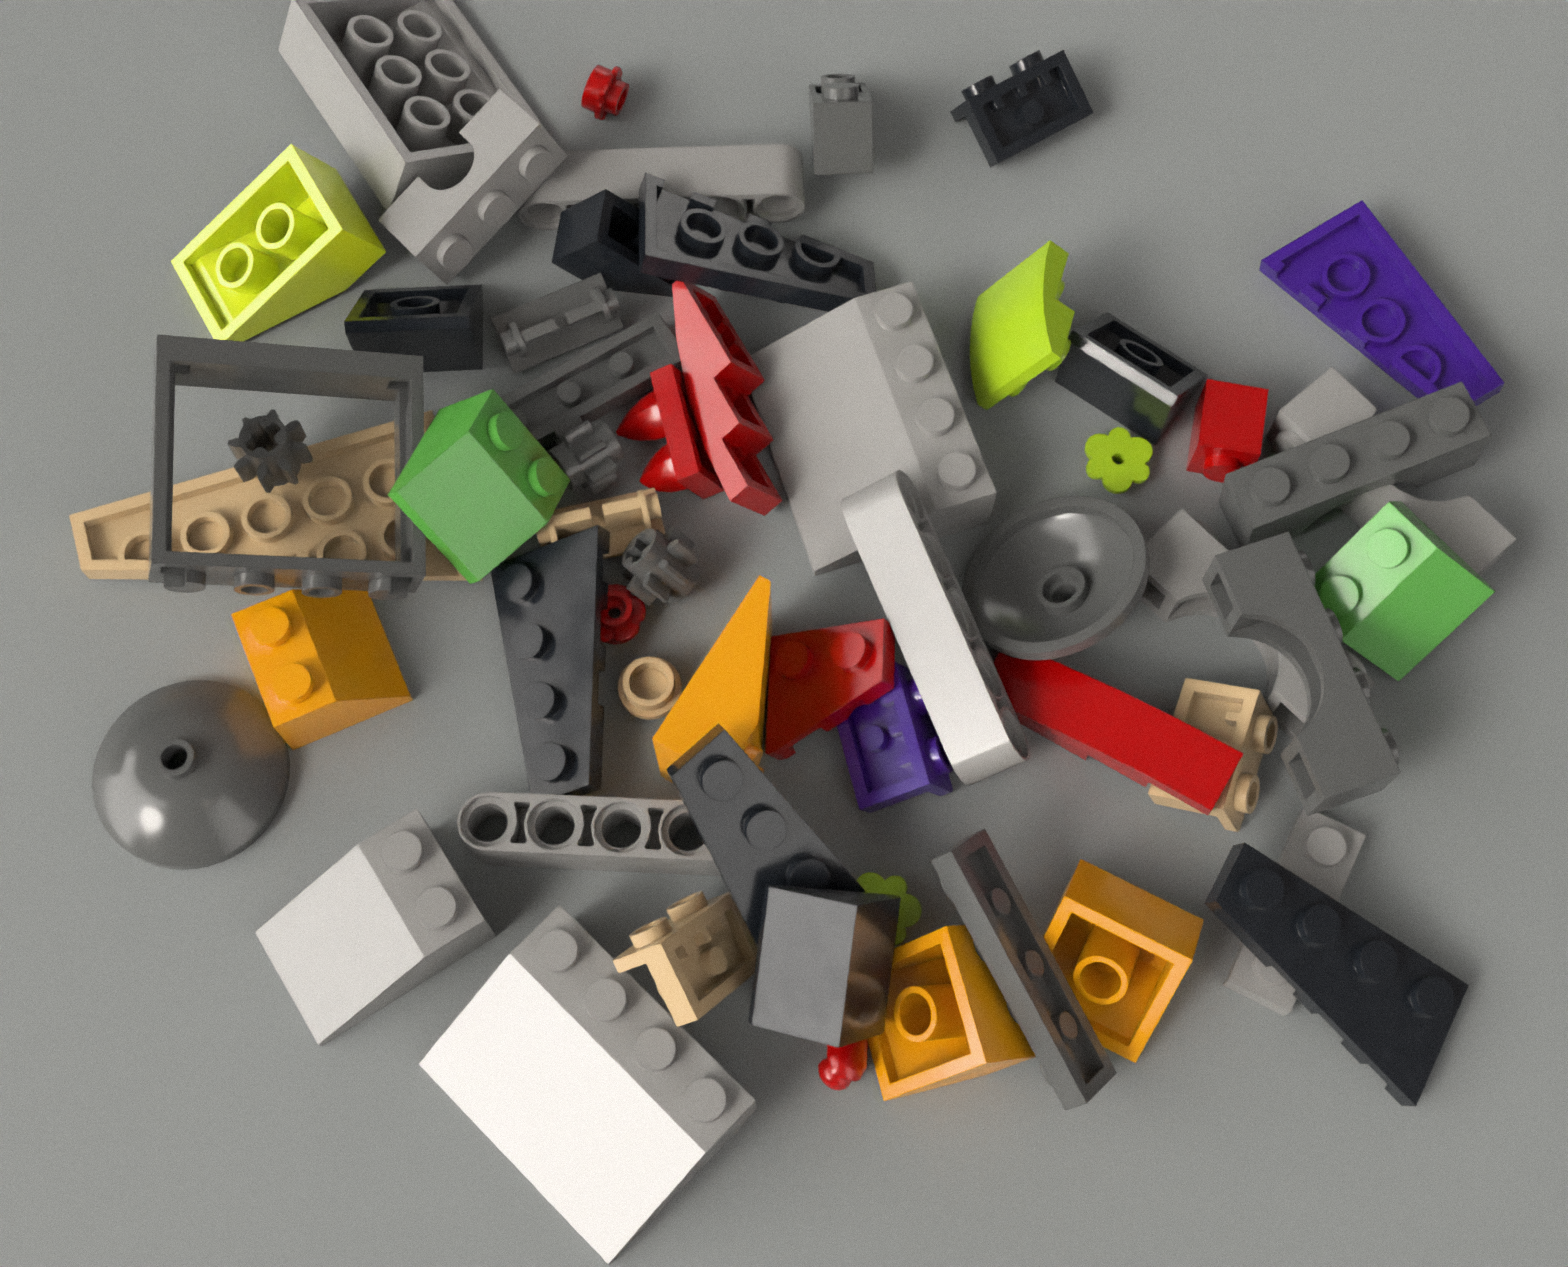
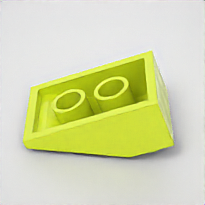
[171,144,386,341]

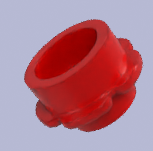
[581,64,629,120]
[600,584,646,645]

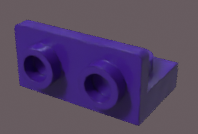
[837,662,954,813]

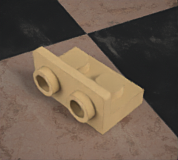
[1148,678,1278,832]
[612,891,757,1027]

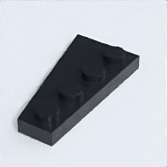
[639,172,876,312]

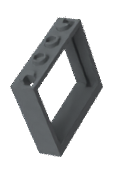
[148,334,426,600]

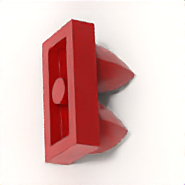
[616,363,725,499]

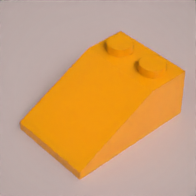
[652,575,772,783]

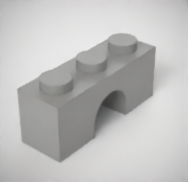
[378,89,568,285]

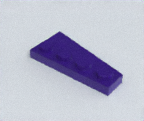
[1259,200,1504,406]

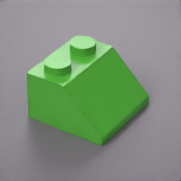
[388,389,570,584]
[1314,501,1496,681]

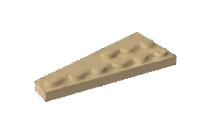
[69,410,483,581]

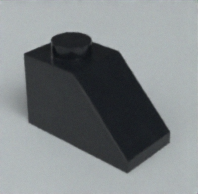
[551,189,676,297]

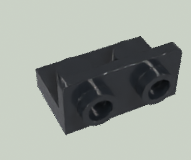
[950,50,1094,168]

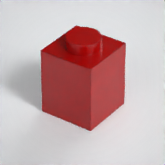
[1186,379,1269,483]

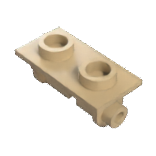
[536,488,665,559]

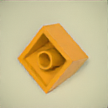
[231,589,413,750]
[1043,859,1204,1063]
[868,925,1036,1101]

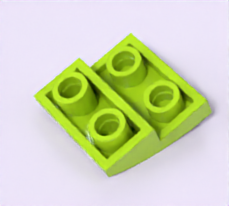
[970,240,1075,410]

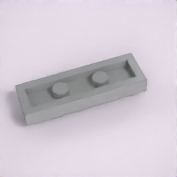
[1222,807,1366,1016]

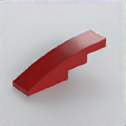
[672,281,782,516]
[993,652,1244,816]

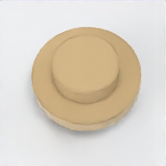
[618,656,682,720]

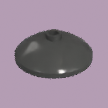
[962,496,1150,660]
[92,680,290,870]

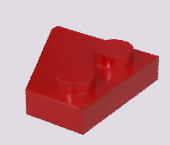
[765,618,895,760]

